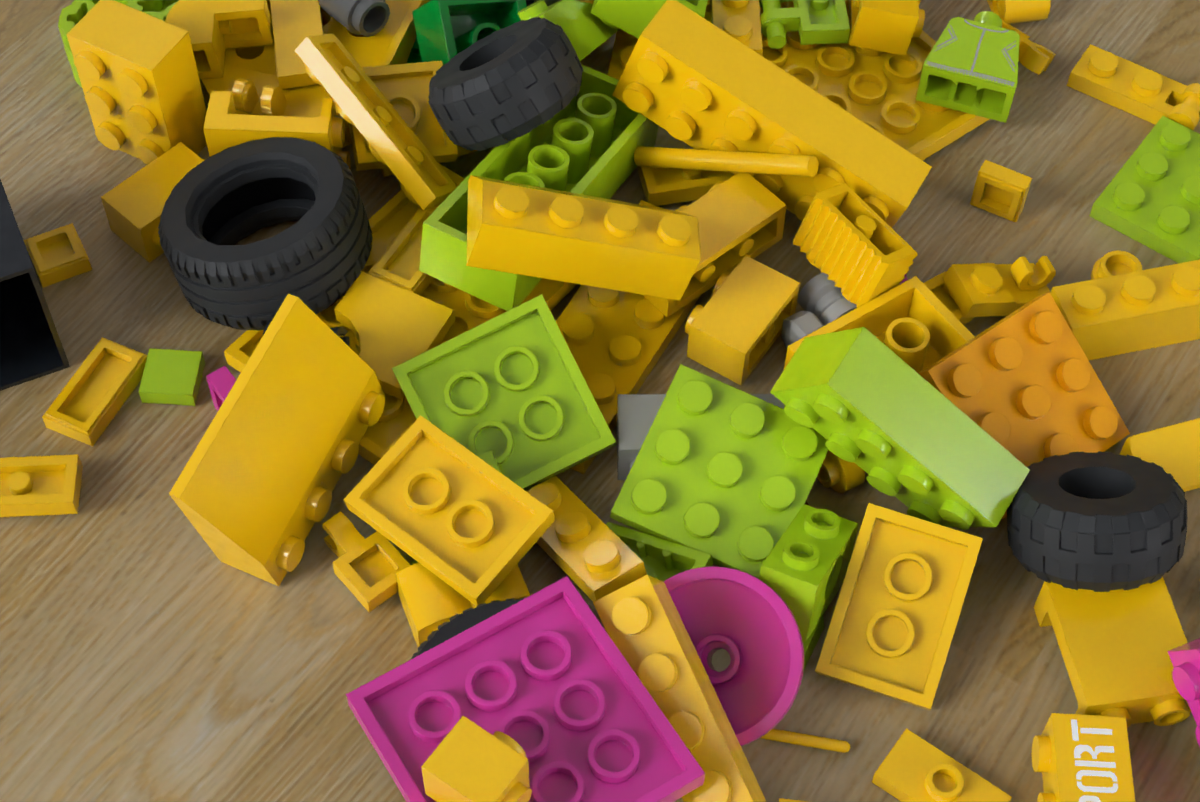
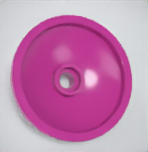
[664,566,804,746]

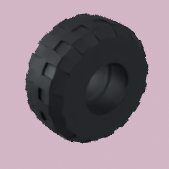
[428,17,583,151]
[1007,451,1188,592]

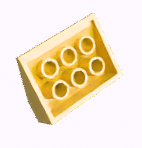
[169,294,385,587]

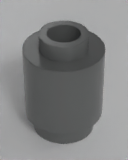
[318,0,390,37]

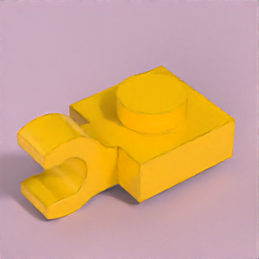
[322,511,411,613]

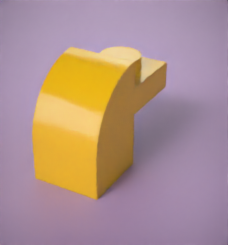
[165,0,274,79]

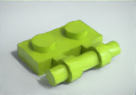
[759,0,850,49]

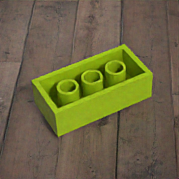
[770,327,1030,530]

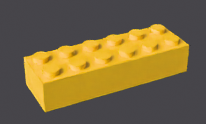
[612,0,932,228]

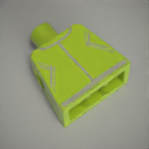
[916,11,1020,123]

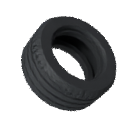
[158,137,373,331]

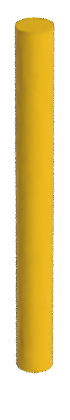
[634,146,819,177]

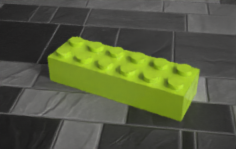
[419,64,659,311]

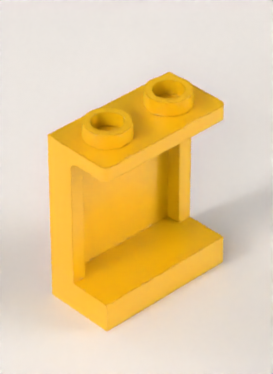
[203,90,351,169]
[1033,576,1191,728]

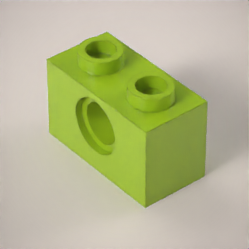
[759,504,858,642]

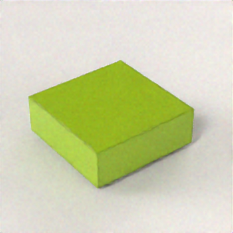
[139,348,205,406]

